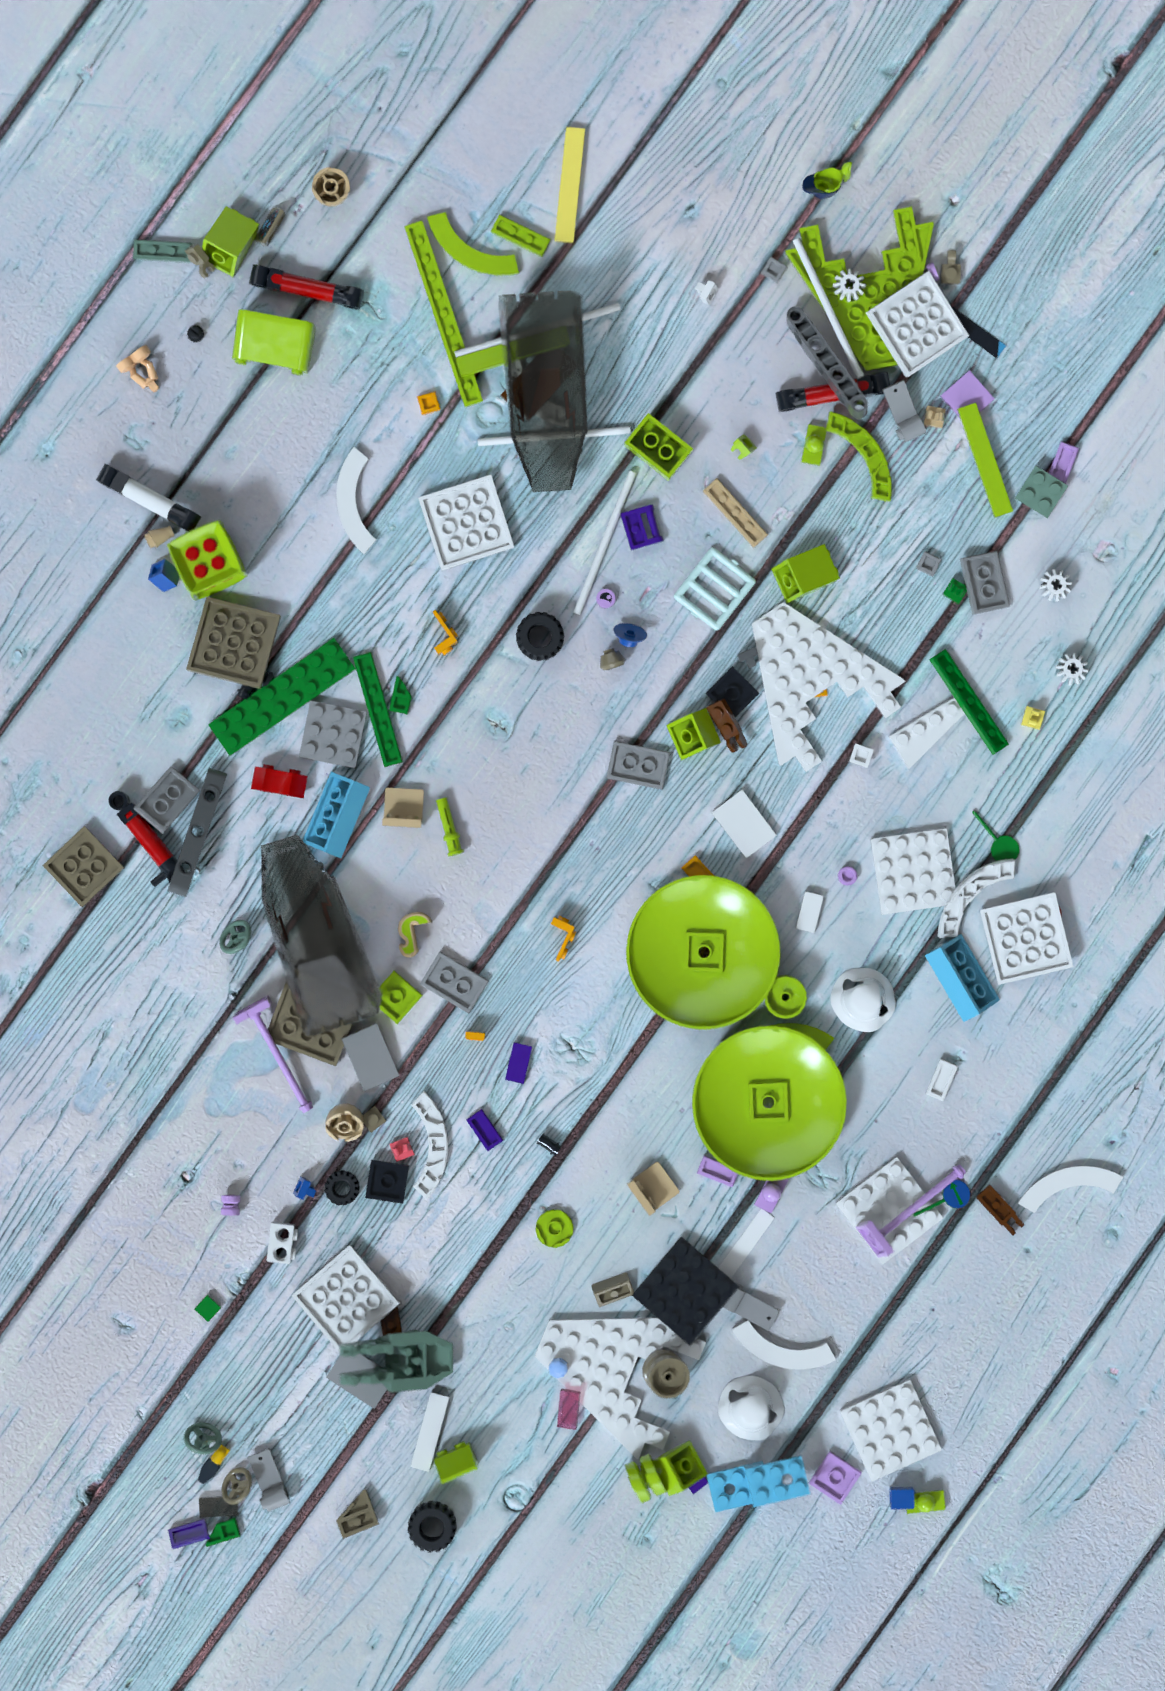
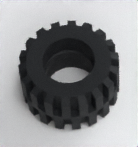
[516,612,564,661]
[408,1501,457,1553]

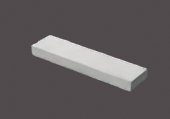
[410,1392,449,1472]

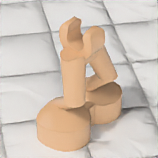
[116,345,159,393]

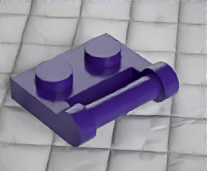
[620,504,664,551]

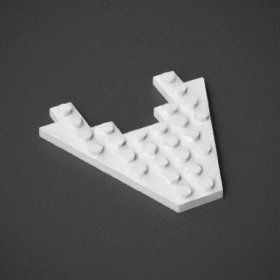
[752,602,905,772]
[535,1317,706,1459]

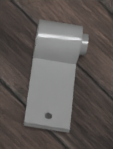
[882,380,926,443]
[723,1282,779,1331]
[248,1448,290,1512]

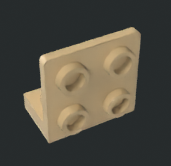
[382,788,424,828]
[627,1162,680,1216]

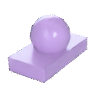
[754,1178,789,1214]

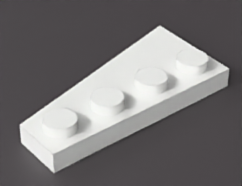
[889,698,965,769]

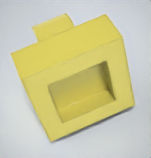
[1021,706,1045,730]

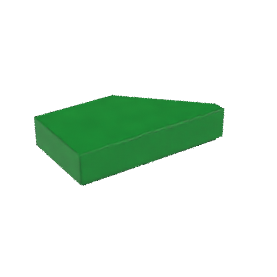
[389,676,412,715]
[206,1517,241,1547]

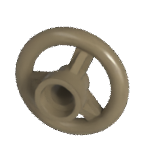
[221,1467,252,1505]

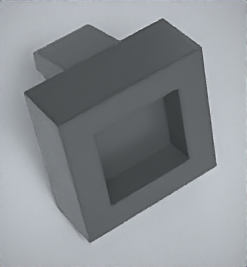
[736,647,758,668]

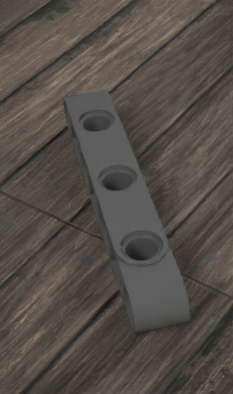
[787,306,868,419]
[168,768,227,897]

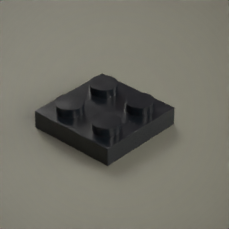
[705,666,760,717]
[365,1159,409,1204]

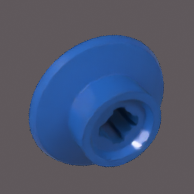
[613,623,647,647]

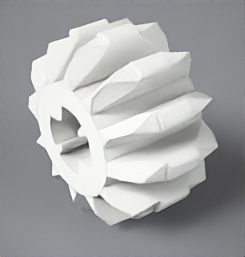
[833,269,866,302]
[1039,569,1072,602]
[1055,653,1089,685]

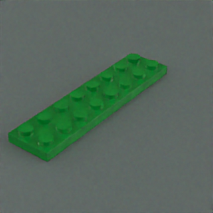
[208,638,356,756]

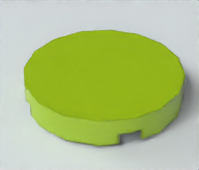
[535,1209,574,1248]

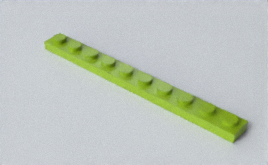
[404,220,483,408]

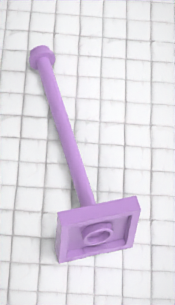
[233,995,313,1113]
[855,1164,966,1258]

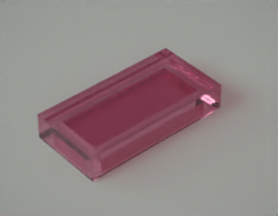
[557,1388,580,1430]

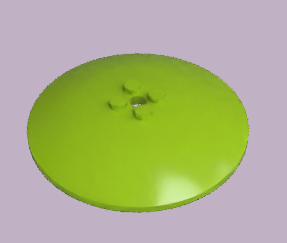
[626,875,780,1030]
[692,1026,847,1181]

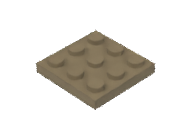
[42,826,124,907]

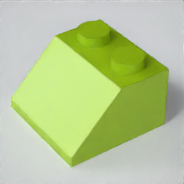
[666,708,721,760]
[652,1440,708,1496]
[434,1441,479,1484]

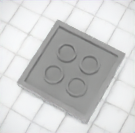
[299,701,367,769]

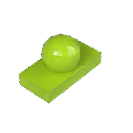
[801,424,827,466]
[906,1490,946,1514]

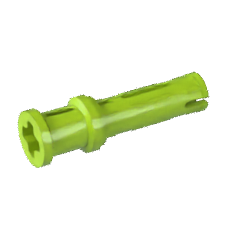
[436,797,464,857]

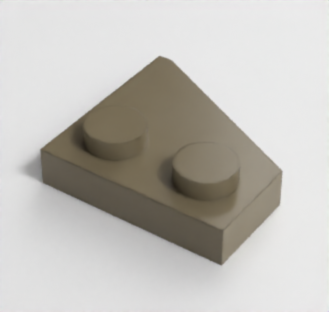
[336,1489,379,1539]

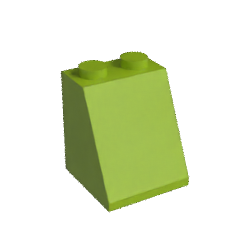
[202,206,259,277]
[771,544,840,604]

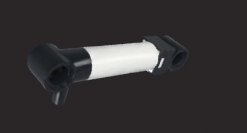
[96,463,201,532]

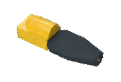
[198,1444,230,1484]

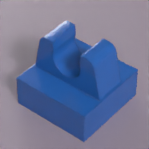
[293,1176,317,1200]

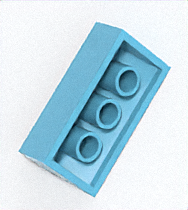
[302,772,370,858]
[925,934,1000,1022]

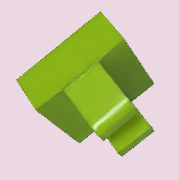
[731,434,757,460]

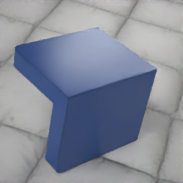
[148,559,180,592]
[889,1487,914,1509]

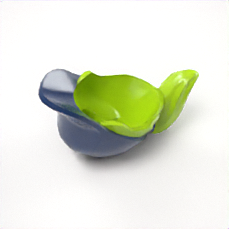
[802,162,852,199]

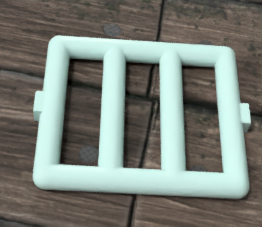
[674,547,756,630]

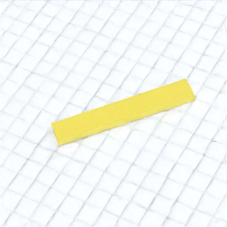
[554,127,585,243]

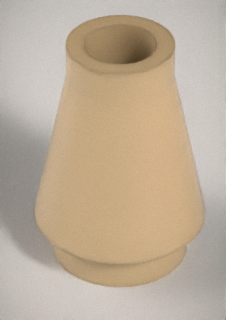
[144,526,174,549]

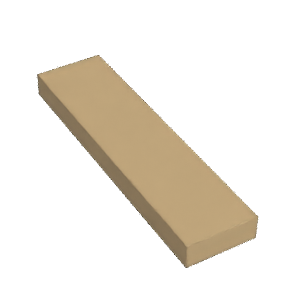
[703,478,768,548]

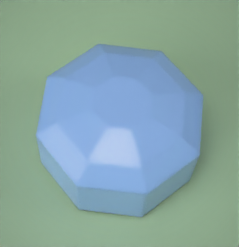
[548,1358,568,1378]

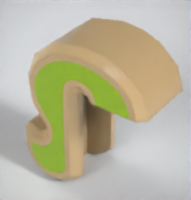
[398,912,432,958]

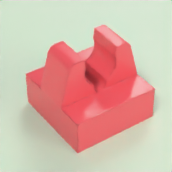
[389,1137,415,1162]

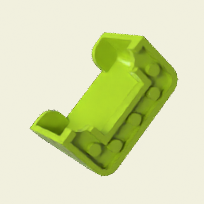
[232,309,316,376]

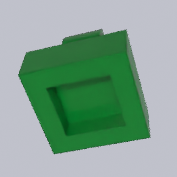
[942,578,967,605]

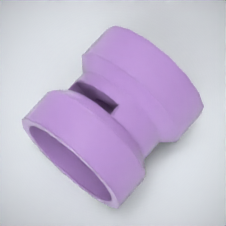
[221,1195,240,1216]

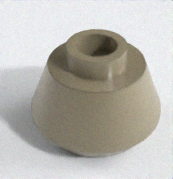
[600,648,625,671]

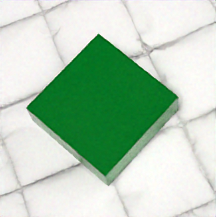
[194,1295,222,1322]

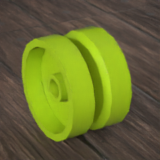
[765,975,807,1019]
[624,1454,667,1503]

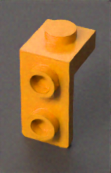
[432,610,458,656]
[551,915,576,962]

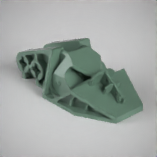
[339,1329,453,1392]

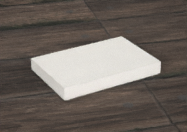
[712,790,777,858]

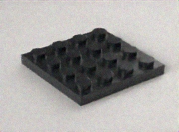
[632,1237,740,1346]

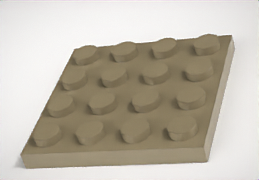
[186,597,281,689]
[268,967,363,1066]

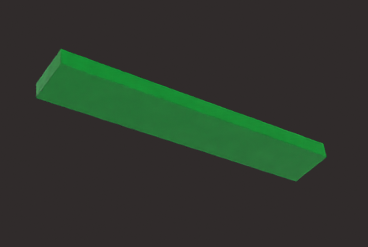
[929,649,1009,755]
[353,652,403,768]

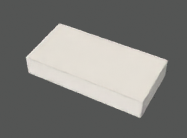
[795,891,824,933]
[925,1059,958,1101]

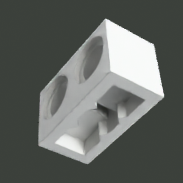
[266,1222,298,1264]

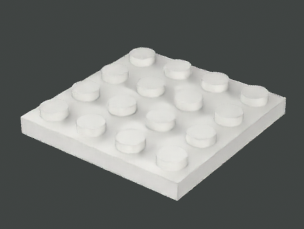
[866,271,969,378]
[418,475,514,571]
[870,828,956,915]
[980,892,1073,985]
[836,1157,943,1265]
[292,1245,400,1353]
[840,1379,942,1482]

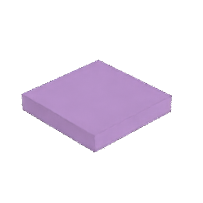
[940,370,994,418]
[808,1450,862,1505]

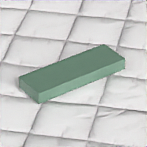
[133,239,192,263]

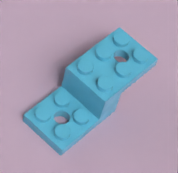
[707,1455,810,1512]

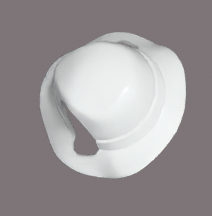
[830,968,896,1032]
[718,1376,784,1440]

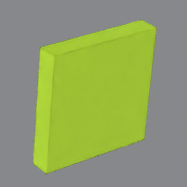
[369,970,423,1024]

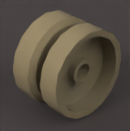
[642,1350,690,1399]

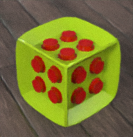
[167,520,248,601]

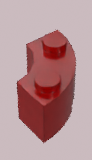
[251,764,308,799]

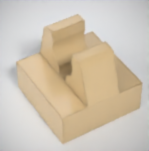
[923,405,946,429]

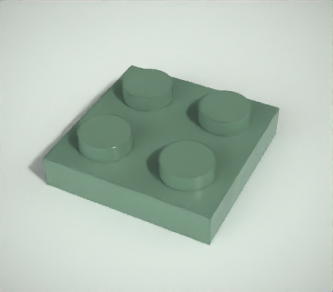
[1015,465,1068,518]

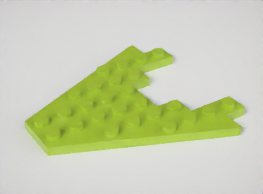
[785,206,934,372]

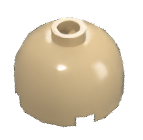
[312,167,350,207]
[325,1104,364,1142]

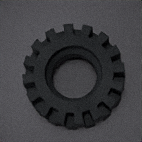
[324,1170,360,1206]

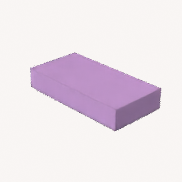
[1049,441,1079,484]
[697,1155,738,1187]

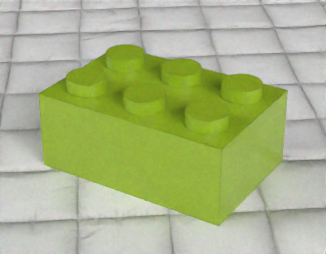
[624,413,693,481]

